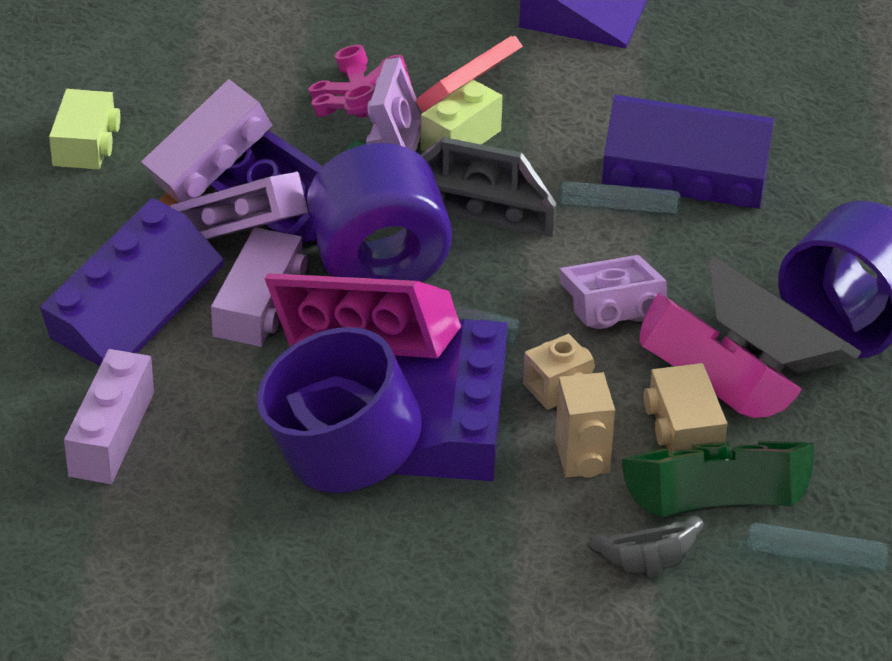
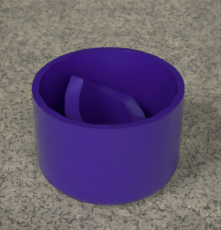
[307,143,452,283]
[778,201,892,358]
[257,327,422,493]

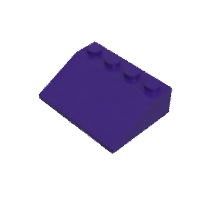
[519,0,648,48]
[393,319,508,481]

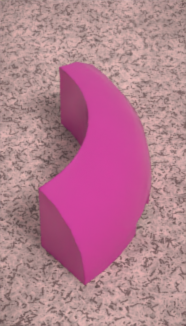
[640,293,802,418]

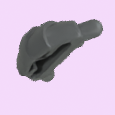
[590,516,704,577]

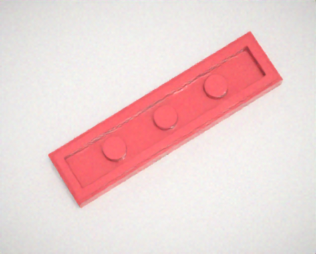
[415,36,523,113]

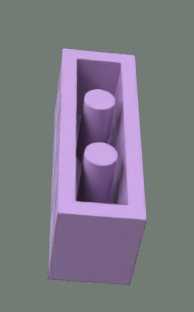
[141,79,273,203]
[170,172,309,240]
[211,227,308,347]
[64,349,154,484]

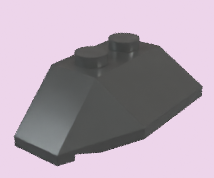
[420,137,556,237]
[709,256,861,373]

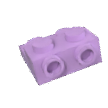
[366,57,423,152]
[559,255,667,329]

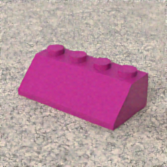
[264,273,461,358]

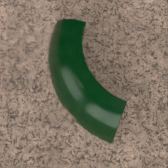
[622,441,814,518]

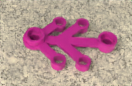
[308,45,411,118]

